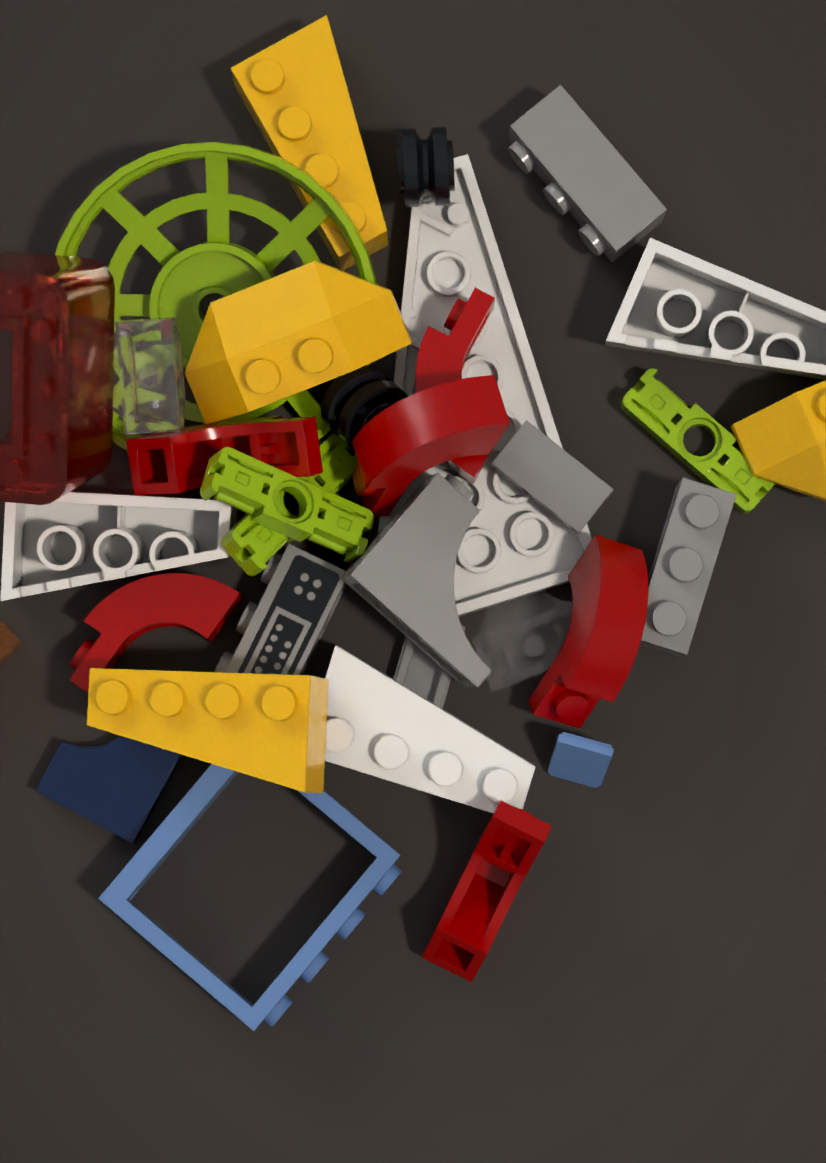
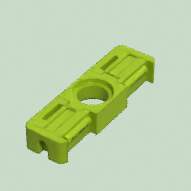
[621,368,776,514]
[221,433,358,576]
[200,447,374,562]

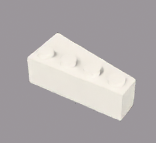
[605,238,826,380]
[0,489,237,601]
[325,645,535,813]

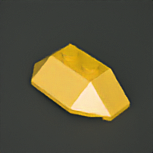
[184,260,412,425]
[731,380,826,502]

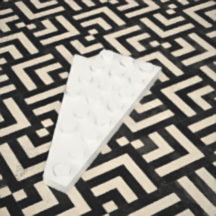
[378,154,592,617]

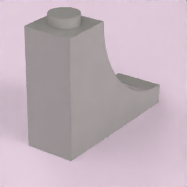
[341,473,492,688]

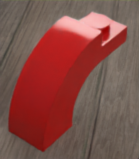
[415,287,495,484]
[352,375,510,517]
[126,416,323,495]
[528,534,648,728]
[69,573,243,693]
[421,800,552,983]

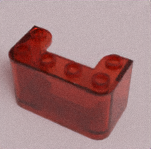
[0,252,115,505]

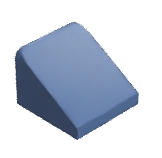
[548,732,614,788]

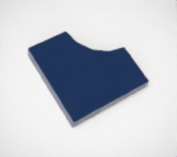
[35,736,182,843]

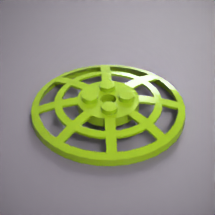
[46,142,377,451]

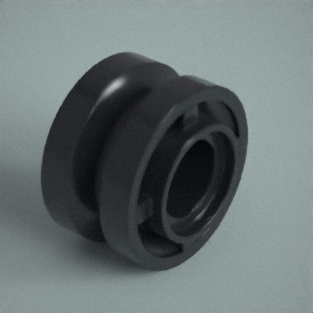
[396,126,455,208]
[321,364,408,452]

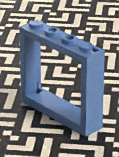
[98,764,402,1031]

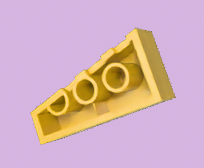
[230,15,388,271]
[87,668,329,793]

